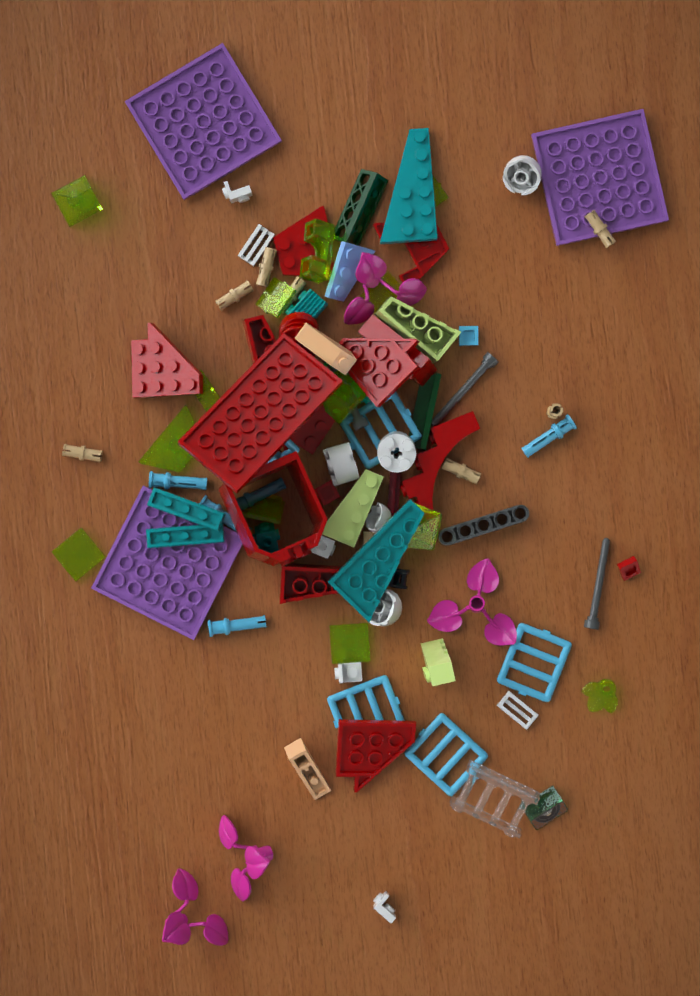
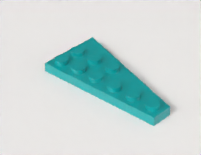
[380,128,437,244]
[328,499,424,622]

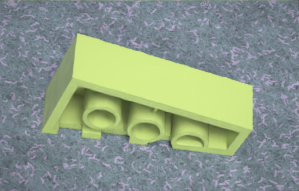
[375,297,461,363]
[322,469,384,548]
[420,638,456,686]

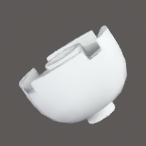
[503,155,541,195]
[370,589,402,627]

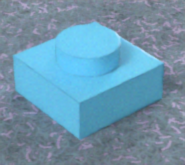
[459,326,478,346]

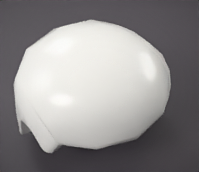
[365,502,391,533]

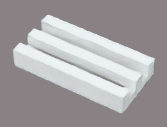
[238,224,275,267]
[497,690,538,730]

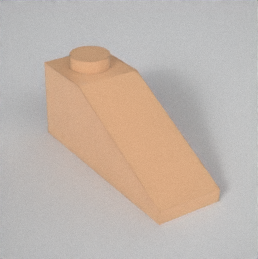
[295,323,357,375]
[284,738,331,800]

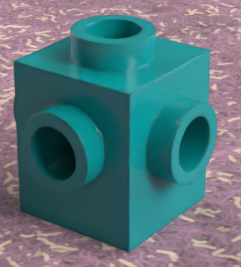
[252,522,281,553]

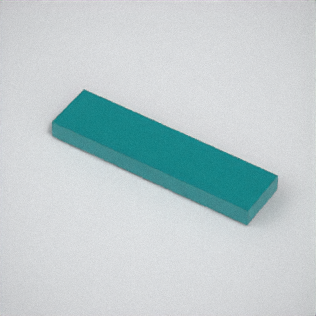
[147,487,226,532]
[146,523,225,548]

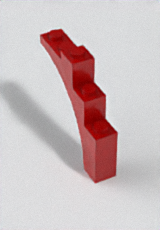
[400,411,480,532]

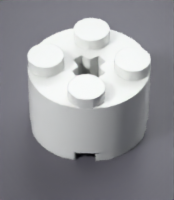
[377,431,416,473]
[323,442,359,486]

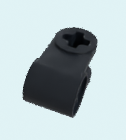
[388,569,410,589]

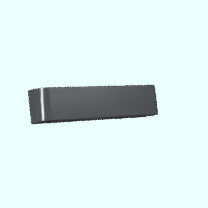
[438,505,529,545]

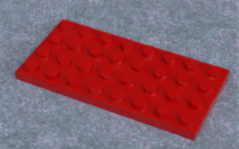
[178,333,343,493]

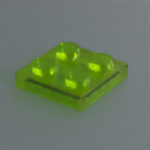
[329,623,370,664]

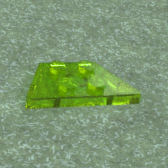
[138,405,195,473]

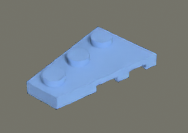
[325,241,375,302]

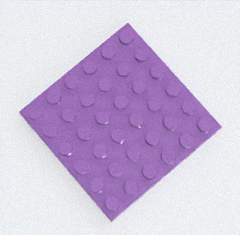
[125,43,282,200]
[531,109,669,246]
[91,485,242,640]

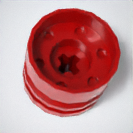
[279,312,319,357]

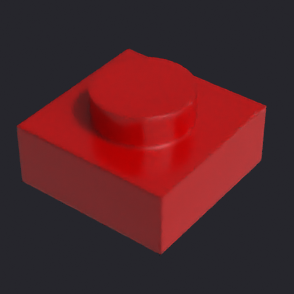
[314,480,341,506]
[617,556,641,581]

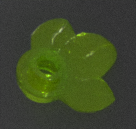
[582,679,618,713]

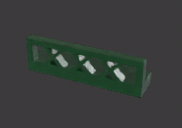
[331,169,388,246]
[409,373,442,451]

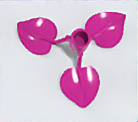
[344,252,427,325]
[427,558,517,646]
[219,815,273,902]
[162,869,229,946]

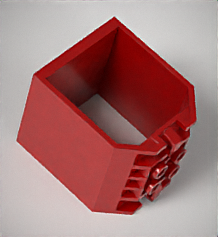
[218,451,328,566]

